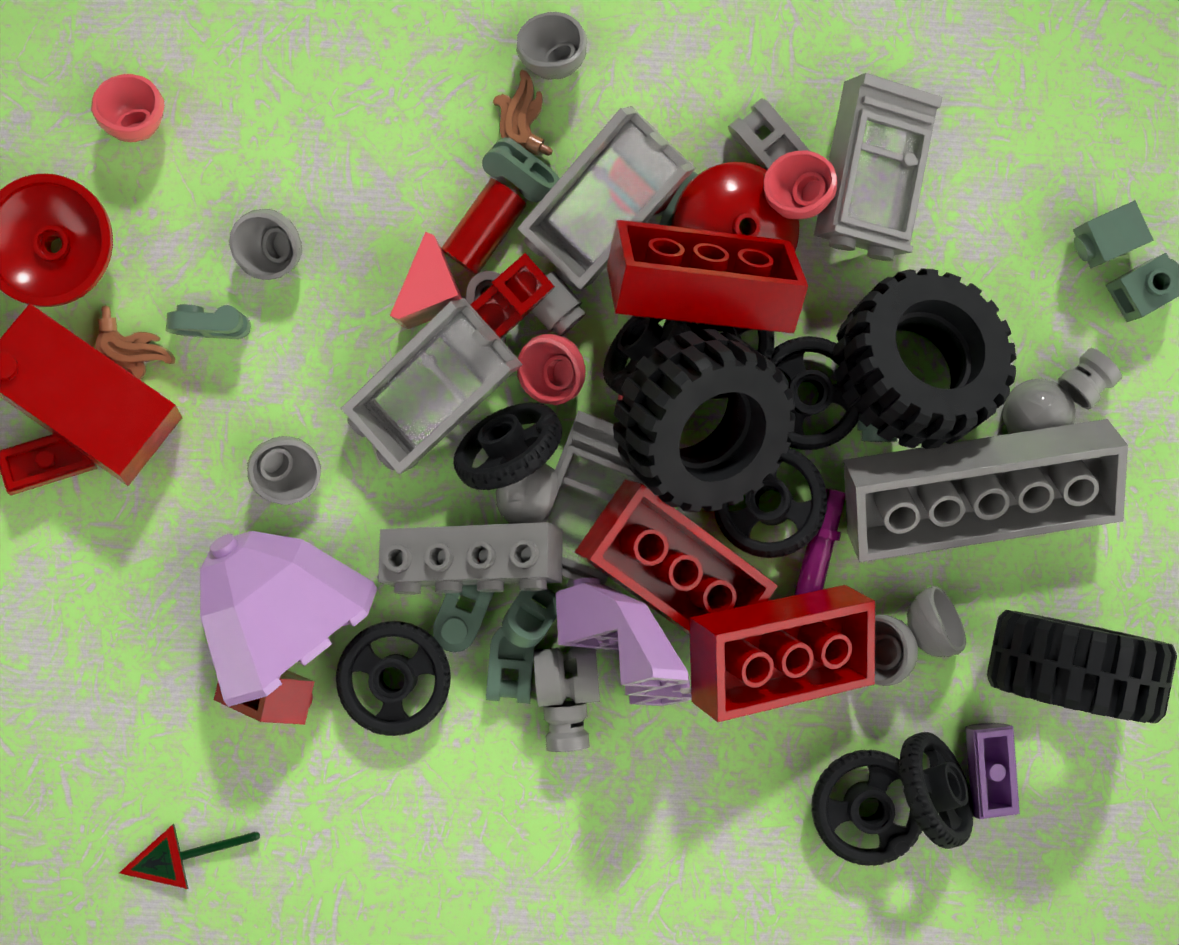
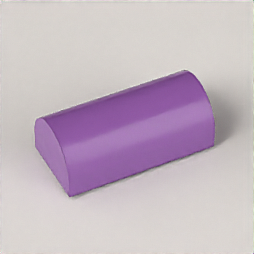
[965,723,1020,819]

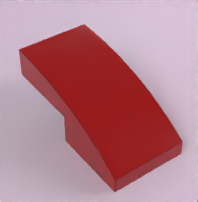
[470,253,555,339]

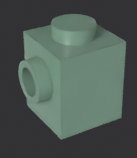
[1073,200,1154,269]
[1106,253,1179,322]

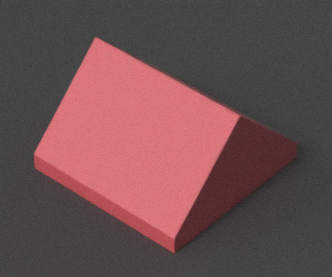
[390,232,462,329]

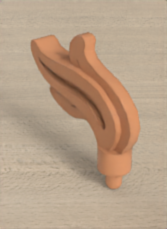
[493,70,553,156]
[95,305,175,379]

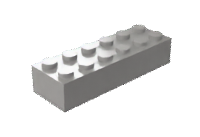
[844,419,1128,562]

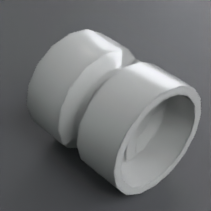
[534,646,600,707]

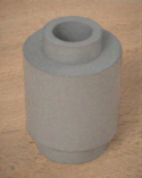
[532,271,586,336]

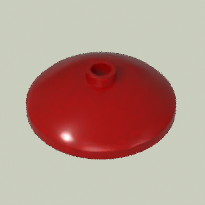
[672,162,800,251]
[0,174,113,307]

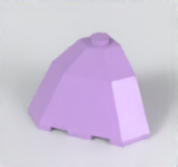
[200,531,377,707]
[556,578,691,706]

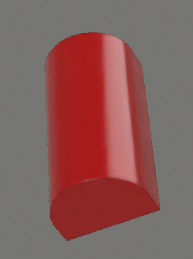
[441,178,526,275]

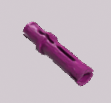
[795,488,845,595]

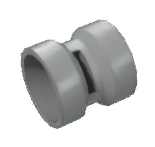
[1058,348,1122,410]
[543,701,590,752]

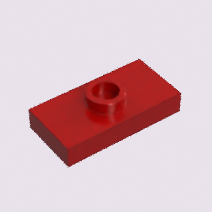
[0,434,98,496]

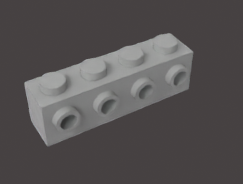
[378,522,563,595]

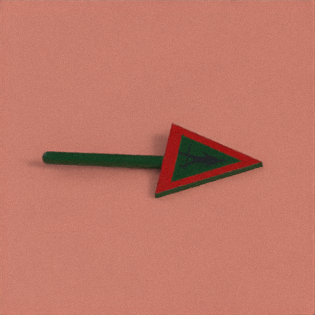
[119,824,260,889]

